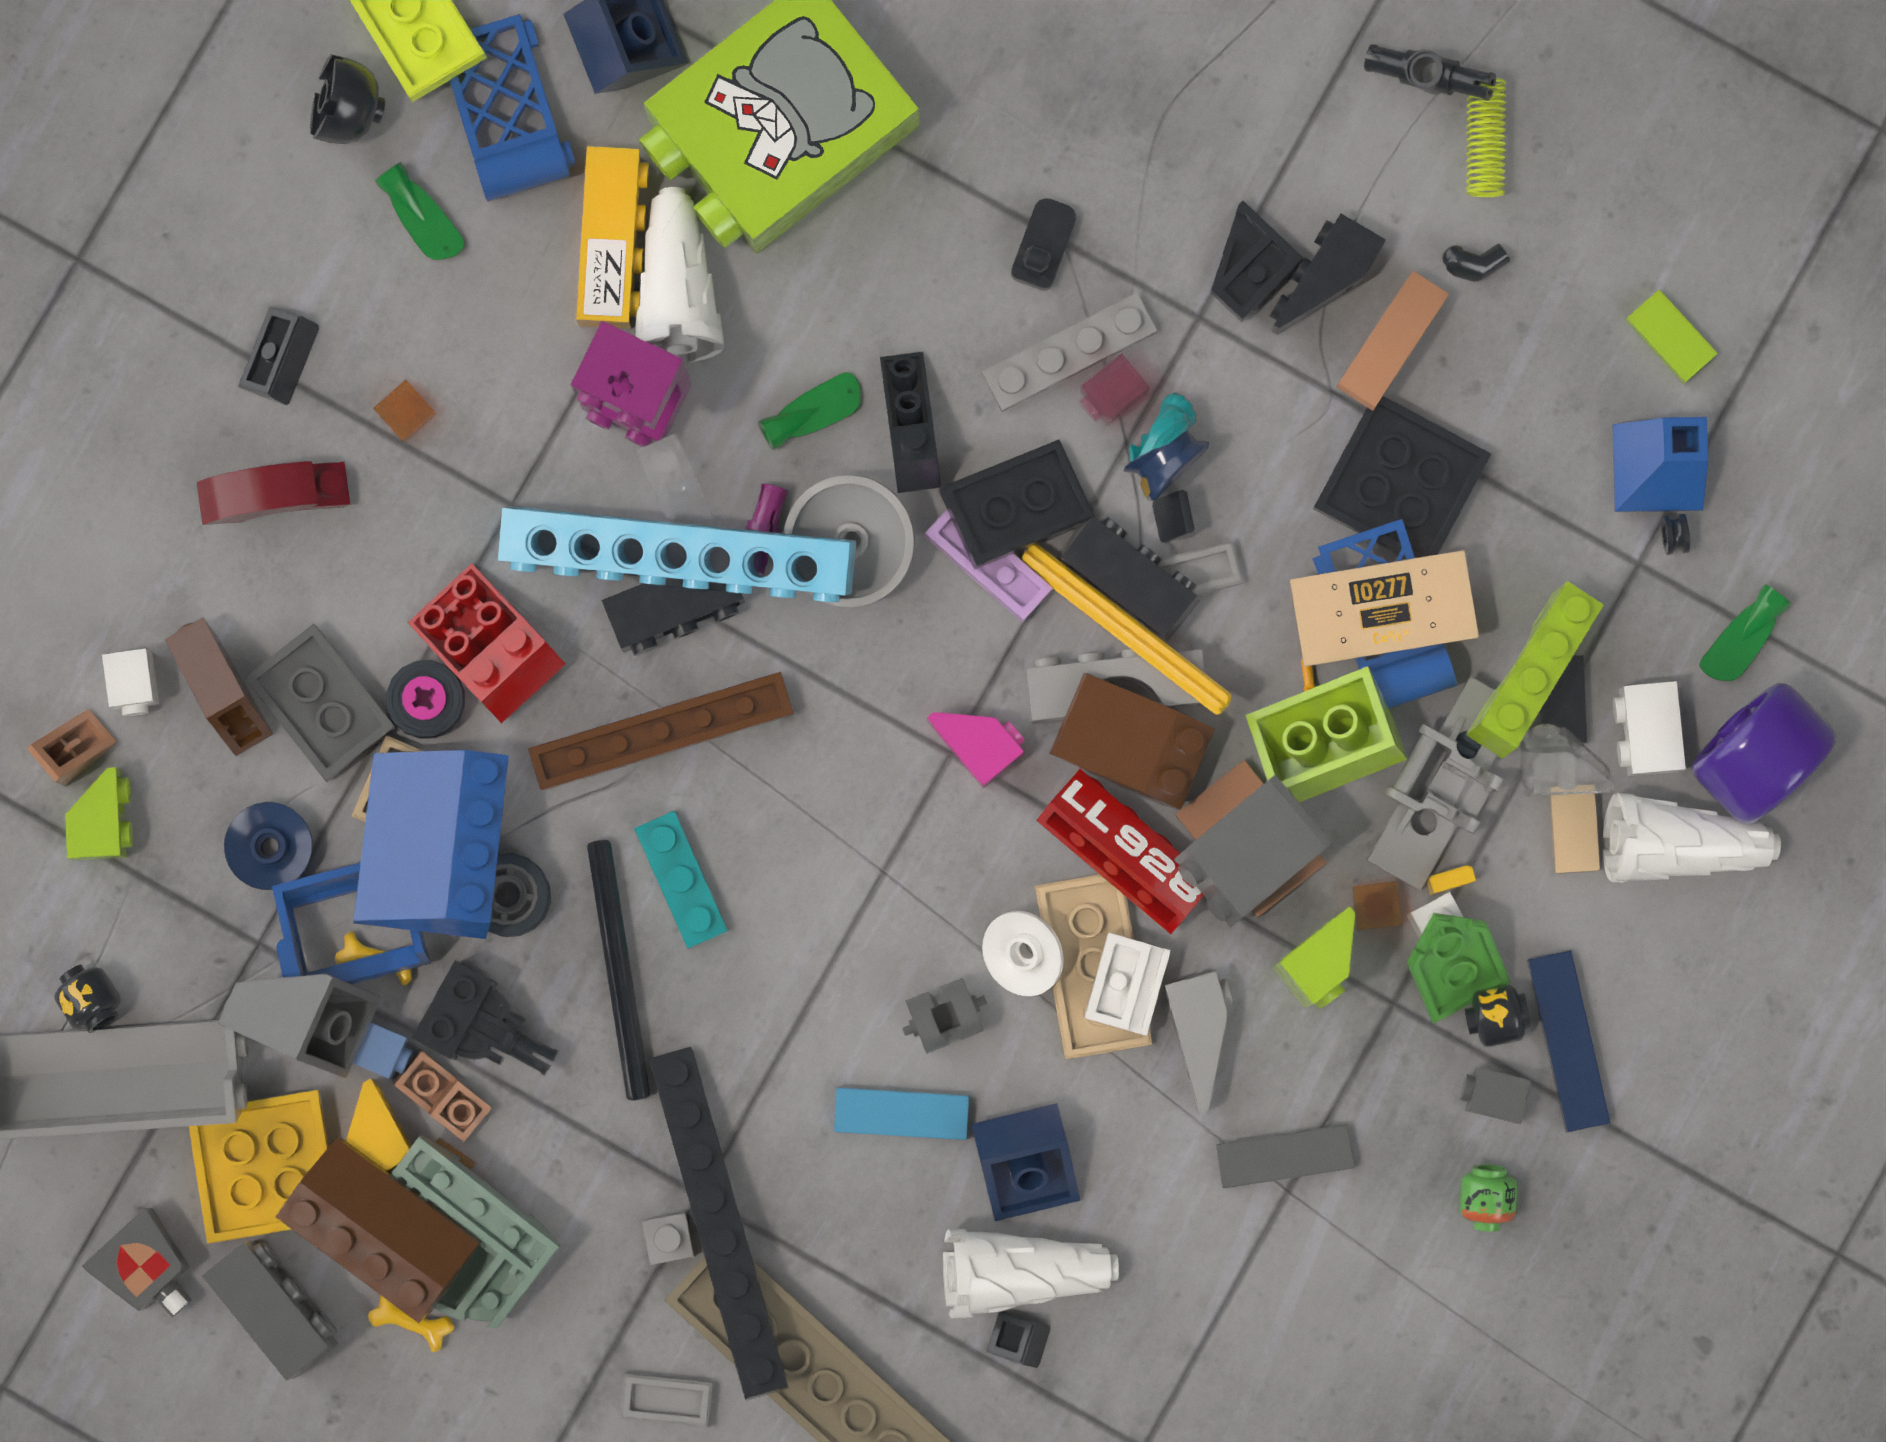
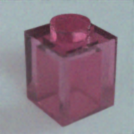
[1079,353,1149,426]

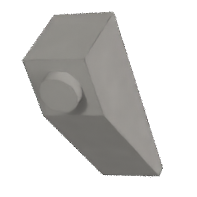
[1163,971,1233,1114]

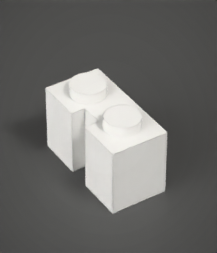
[1613,681,1686,777]

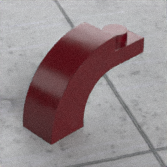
[196,461,351,525]

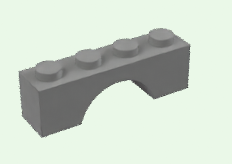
[1026,643,1205,724]

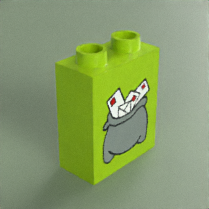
[638,0,920,254]

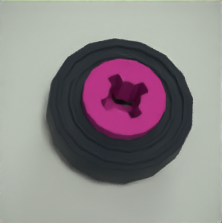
[386,660,465,739]

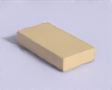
[1549,783,1600,874]

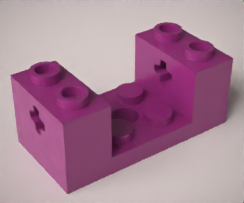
[570,321,691,449]

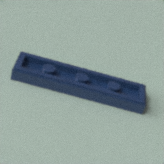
[1527,950,1611,1133]

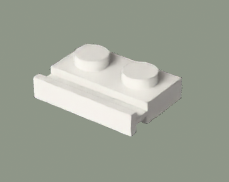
[1084,933,1171,1036]

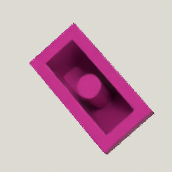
[927,712,1025,788]

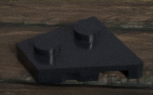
[1211,200,1303,322]

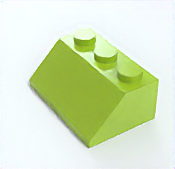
[1246,666,1408,802]
[1272,906,1355,1009]

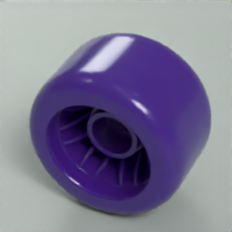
[1692,683,1836,824]

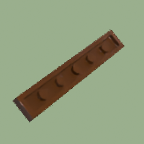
[528,672,794,791]

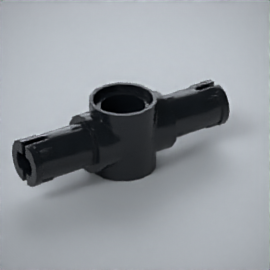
[1364,44,1496,101]

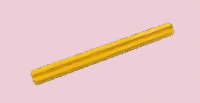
[1022,544,1232,715]

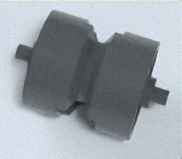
[902,978,987,1054]

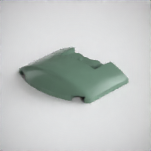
[391,1135,561,1328]

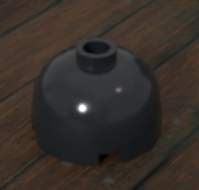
[310,54,385,144]

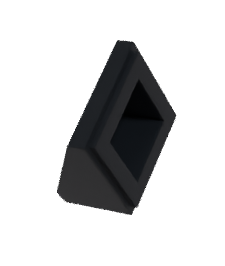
[1152,490,1195,543]
[986,1311,1050,1368]

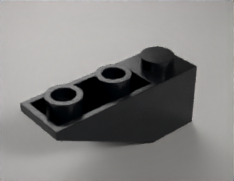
[1269,213,1386,335]
[880,351,941,493]
[601,584,745,656]

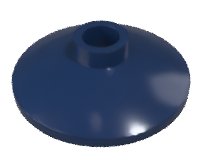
[224,802,313,890]

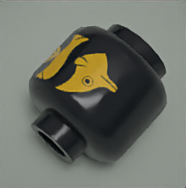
[54,965,121,1033]
[1464,985,1531,1047]

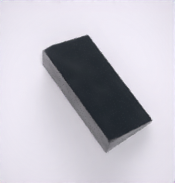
[238,306,319,405]

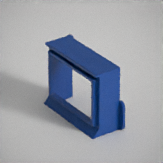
[272,863,431,984]

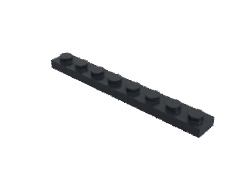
[649,1047,789,1401]

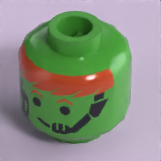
[1459,1164,1518,1232]

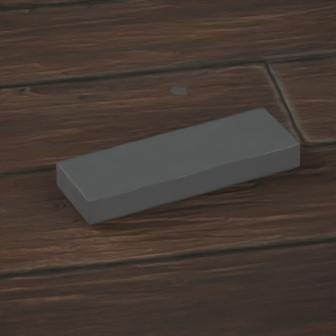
[1216,1124,1354,1189]

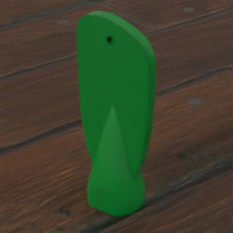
[375,162,465,260]
[758,372,860,450]
[1699,584,1791,681]

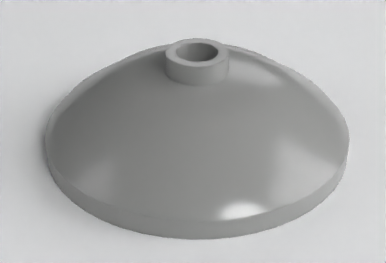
[784,475,915,607]

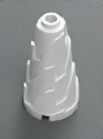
[635,187,724,362]
[1602,793,1781,883]
[943,1229,1119,1318]

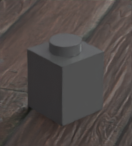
[1460,1067,1531,1124]

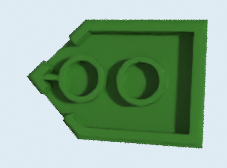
[1407,913,1511,1024]

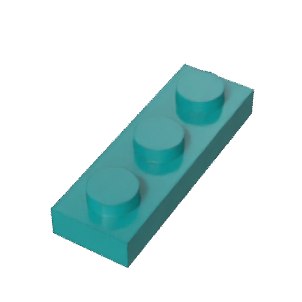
[634,811,728,949]

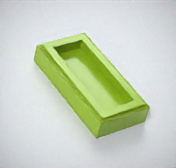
[1625,289,1718,385]

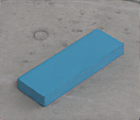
[834,1088,969,1140]

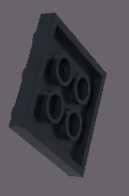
[1313,396,1491,558]

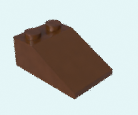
[1049,673,1215,810]

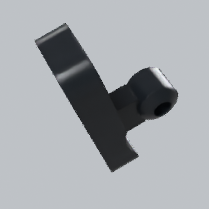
[1011,198,1076,291]

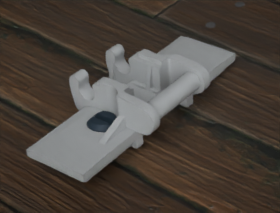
[1366,676,1504,891]

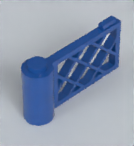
[450,14,576,202]
[1312,519,1458,709]

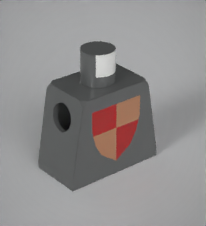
[82,1208,192,1318]

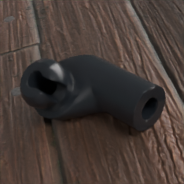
[1442,243,1510,282]

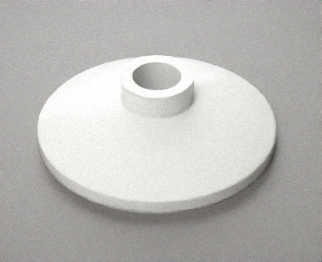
[982,911,1064,996]

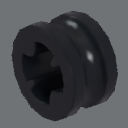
[1661,514,1690,555]

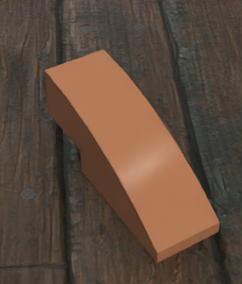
[1336,271,1449,411]

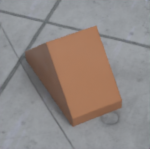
[27,709,117,786]

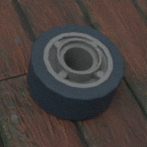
[488,853,551,937]

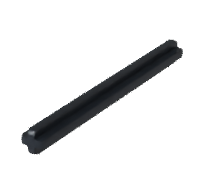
[587,840,650,1101]

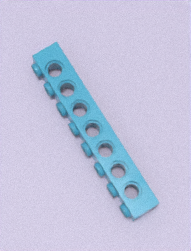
[498,506,856,602]

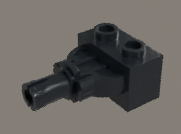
[412,960,558,1076]

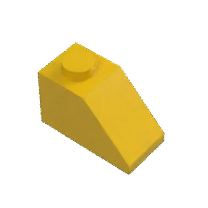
[346,1078,412,1172]

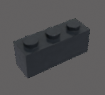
[1061,516,1200,642]

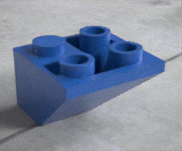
[1612,417,1708,512]

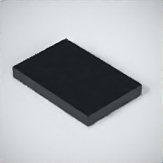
[939,439,1095,570]

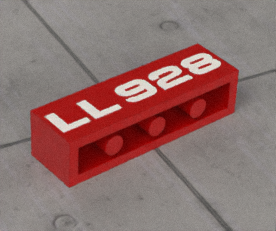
[1036,769,1204,934]

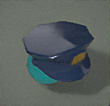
[1124,392,1209,501]

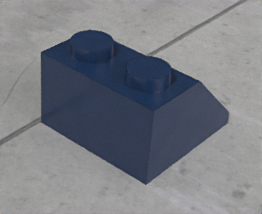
[563,0,688,94]
[971,1103,1081,1221]

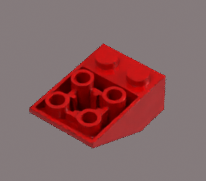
[407,563,566,724]

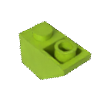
[65,767,133,861]

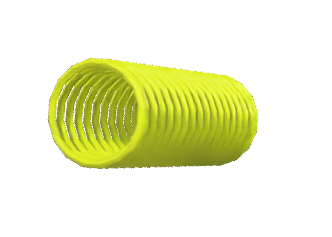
[1466,78,1507,197]

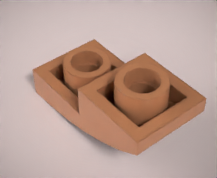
[392,1049,492,1142]

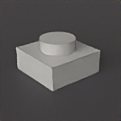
[642,1213,694,1265]

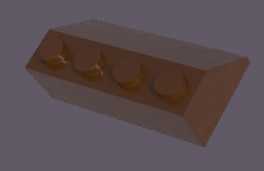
[276,1136,481,1323]

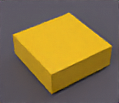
[1426,865,1476,896]

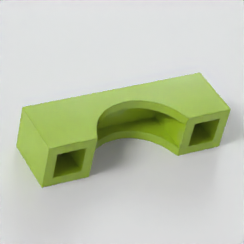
[1466,581,1604,759]

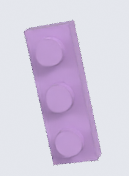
[924,510,1052,623]

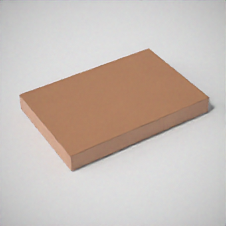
[1175,760,1327,918]

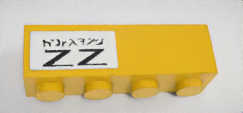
[576,146,649,329]

